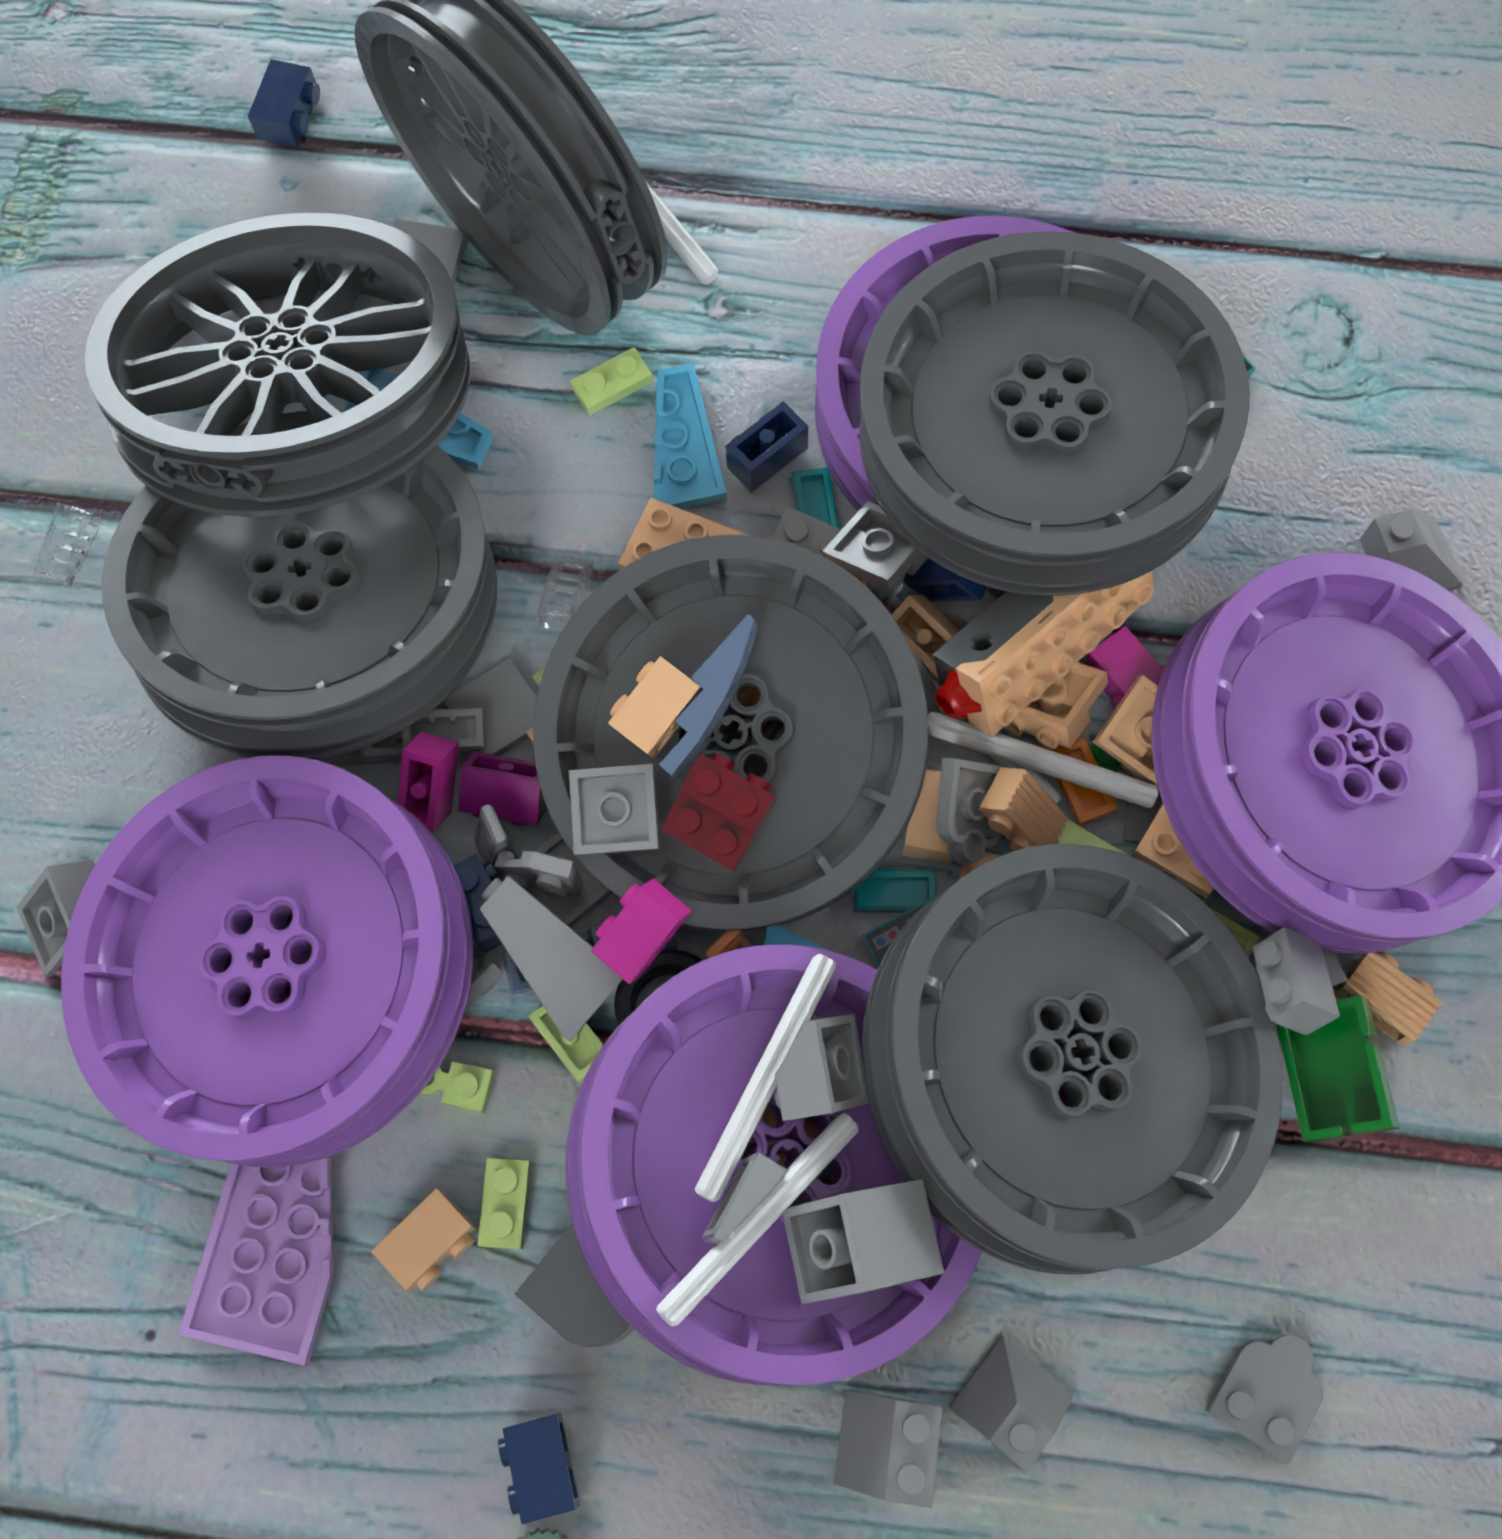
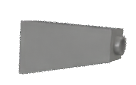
[480,876,623,1042]

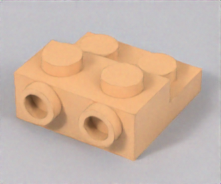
[1003,662,1108,749]
[1093,675,1158,787]

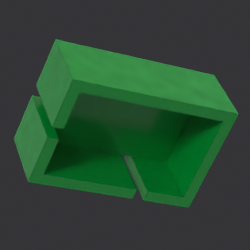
[1277,995,1400,1143]

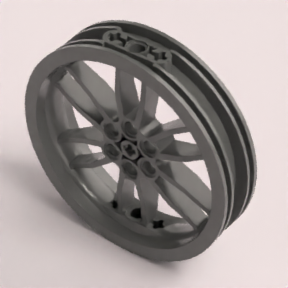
[354,0,668,335]
[84,213,471,517]

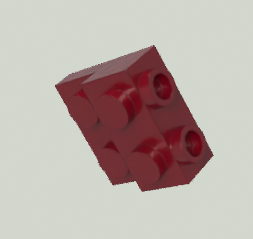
[660,751,777,872]

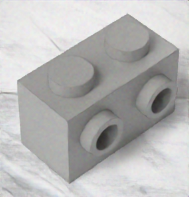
[1252,927,1340,1036]

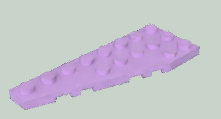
[178,994,334,1366]

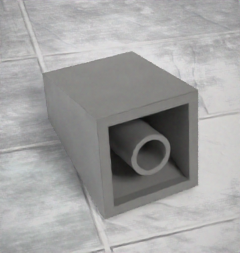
[782,1179,944,1305]
[834,1389,943,1508]

